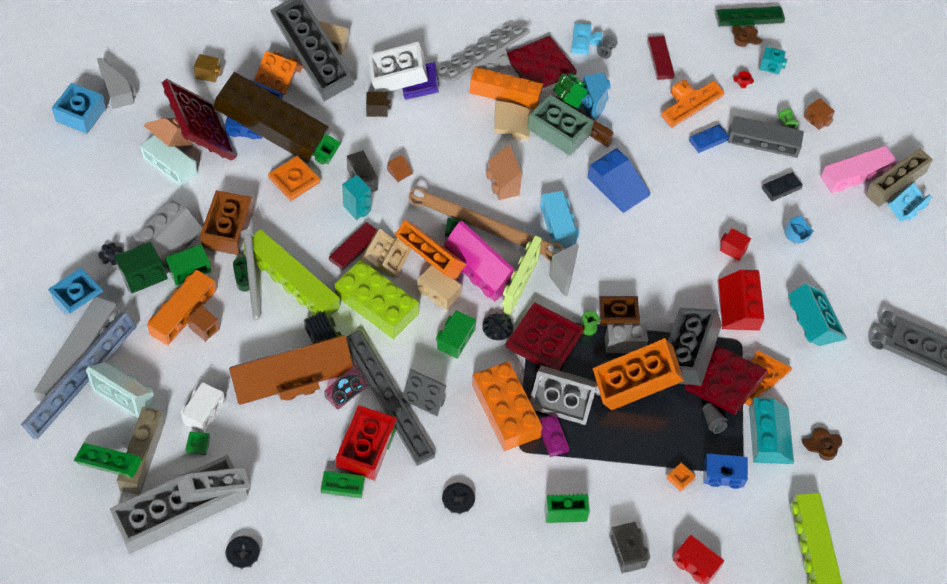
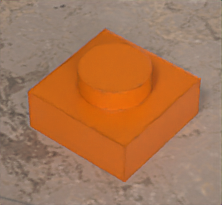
[666,463,696,492]

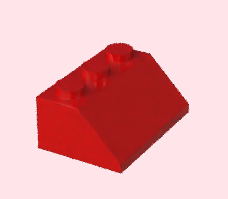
[717,270,765,331]

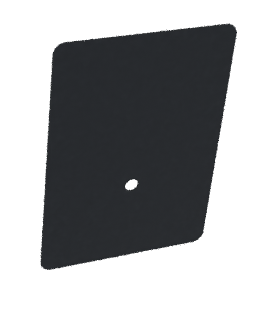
[519,323,744,474]

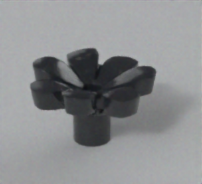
[99,242,123,266]

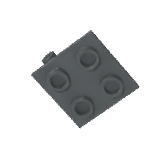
[402,369,447,416]

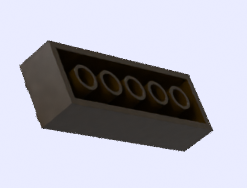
[213,72,329,163]

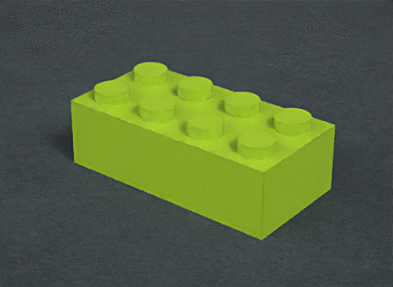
[335,259,419,339]

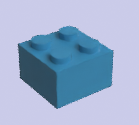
[52,83,106,134]

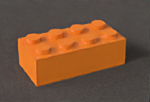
[593,338,684,410]
[472,361,542,451]

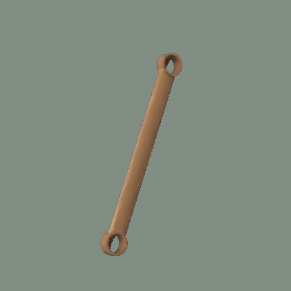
[409,186,564,262]

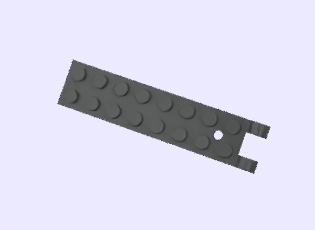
[870,311,947,376]

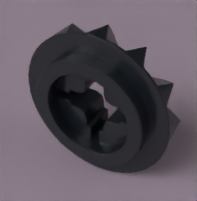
[482,312,513,341]
[442,483,475,515]
[225,536,260,569]

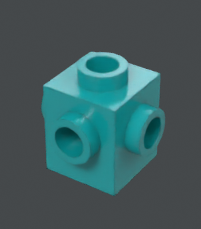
[759,46,787,75]

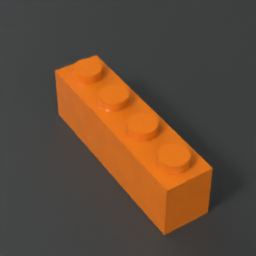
[469,67,543,110]
[395,220,466,280]
[147,270,216,345]

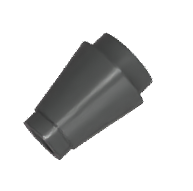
[702,403,728,434]

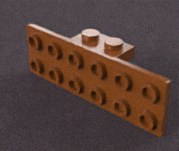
[229,335,354,405]

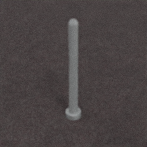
[241,230,260,320]

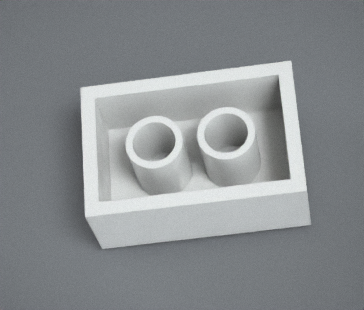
[368,42,428,92]

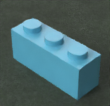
[540,191,579,250]

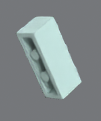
[140,135,197,186]

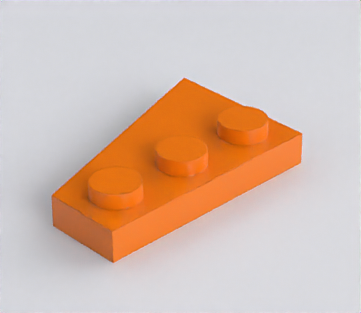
[745,350,792,406]

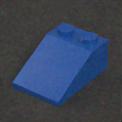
[587,148,651,213]

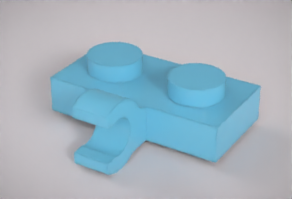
[571,23,603,54]

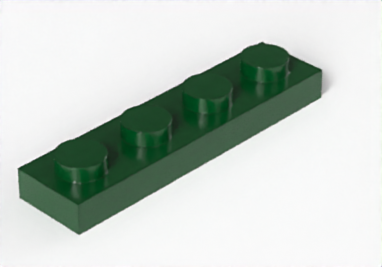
[715,6,785,27]

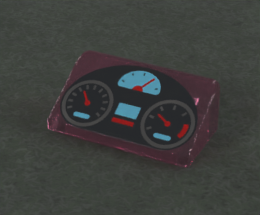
[324,367,368,410]

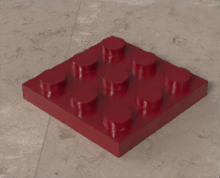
[507,35,577,89]
[505,302,585,370]
[685,345,768,415]

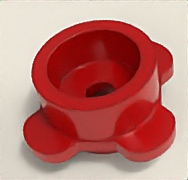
[733,71,754,88]

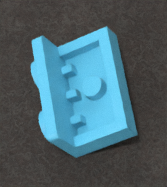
[888,183,933,221]

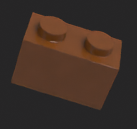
[598,296,640,326]

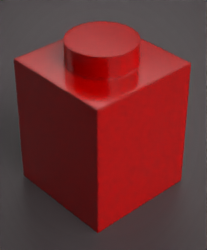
[720,228,752,261]

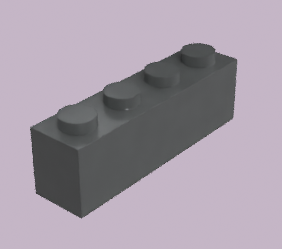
[728,116,804,158]

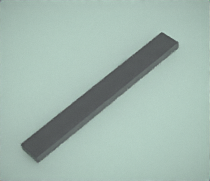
[346,330,435,466]

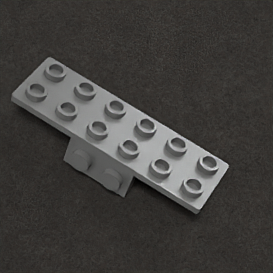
[437,24,530,82]

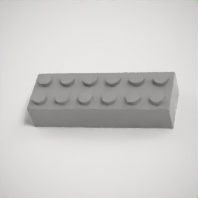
[109,455,247,554]

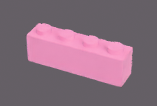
[821,146,897,193]

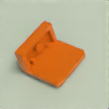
[254,51,303,95]

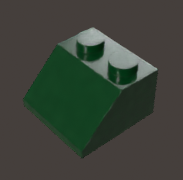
[114,241,168,294]

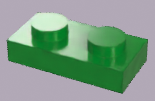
[320,471,365,498]

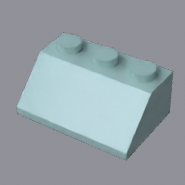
[86,362,155,418]

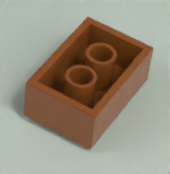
[200,190,254,255]

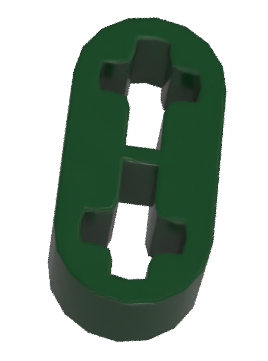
[233,257,250,292]

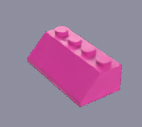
[444,221,514,302]

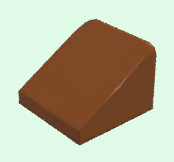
[387,155,413,182]

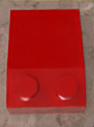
[336,405,397,481]

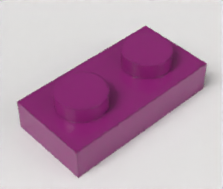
[539,414,569,457]

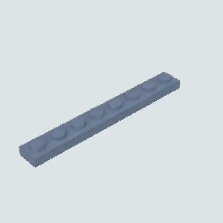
[21,312,137,439]

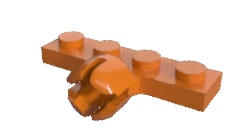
[661,79,725,128]

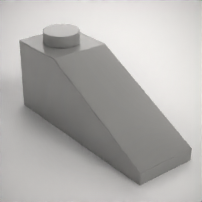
[97,58,135,109]
[177,468,250,503]

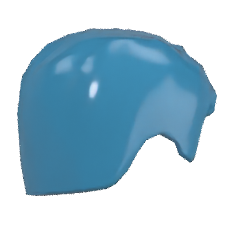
[784,216,814,244]

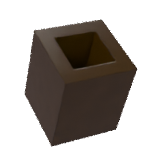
[366,92,391,117]

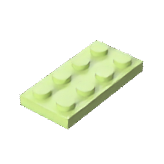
[502,236,542,317]

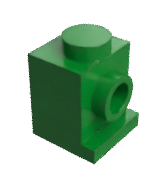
[313,134,341,165]

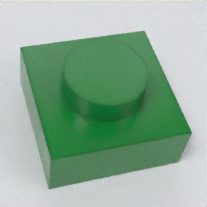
[186,431,210,455]

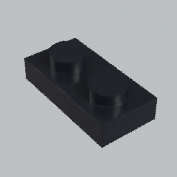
[762,172,803,202]

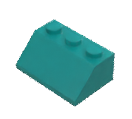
[788,283,847,346]
[749,398,794,464]

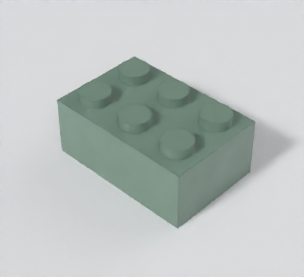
[527,94,594,156]

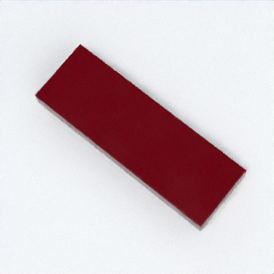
[647,36,675,80]
[329,222,377,270]

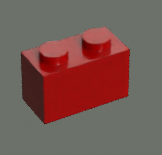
[673,534,725,584]

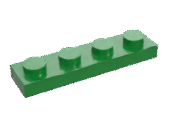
[73,442,143,478]

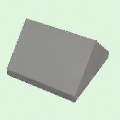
[549,244,579,296]

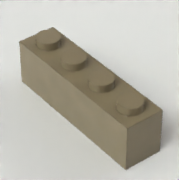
[866,148,933,207]
[117,407,165,495]

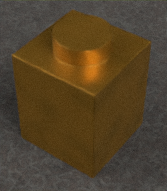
[194,54,223,83]

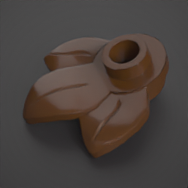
[731,26,763,47]
[802,427,843,461]

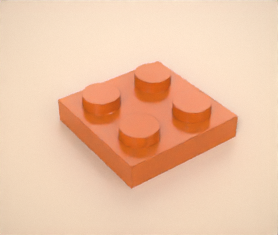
[268,156,320,201]

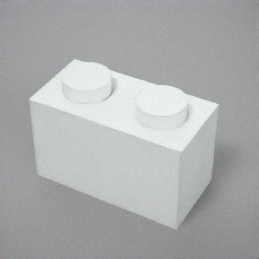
[181,382,225,433]

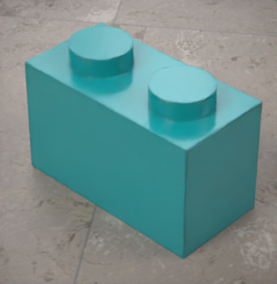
[342,175,371,220]

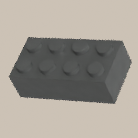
[668,308,722,386]

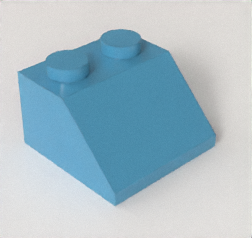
[582,73,611,120]
[48,267,103,314]

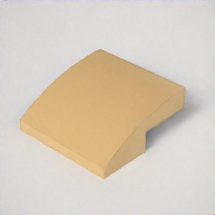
[494,101,530,140]
[360,228,412,277]

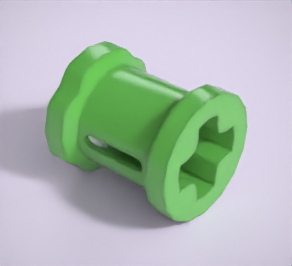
[778,108,799,129]
[580,311,599,335]

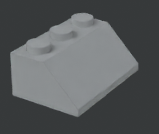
[134,199,202,268]
[530,366,597,425]

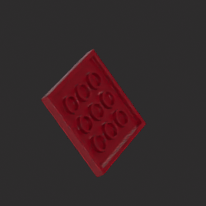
[162,78,237,160]

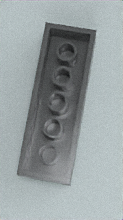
[270,0,355,101]

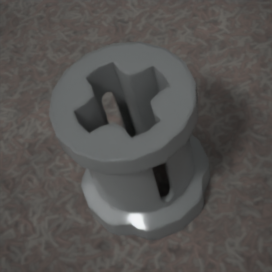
[597,36,618,59]

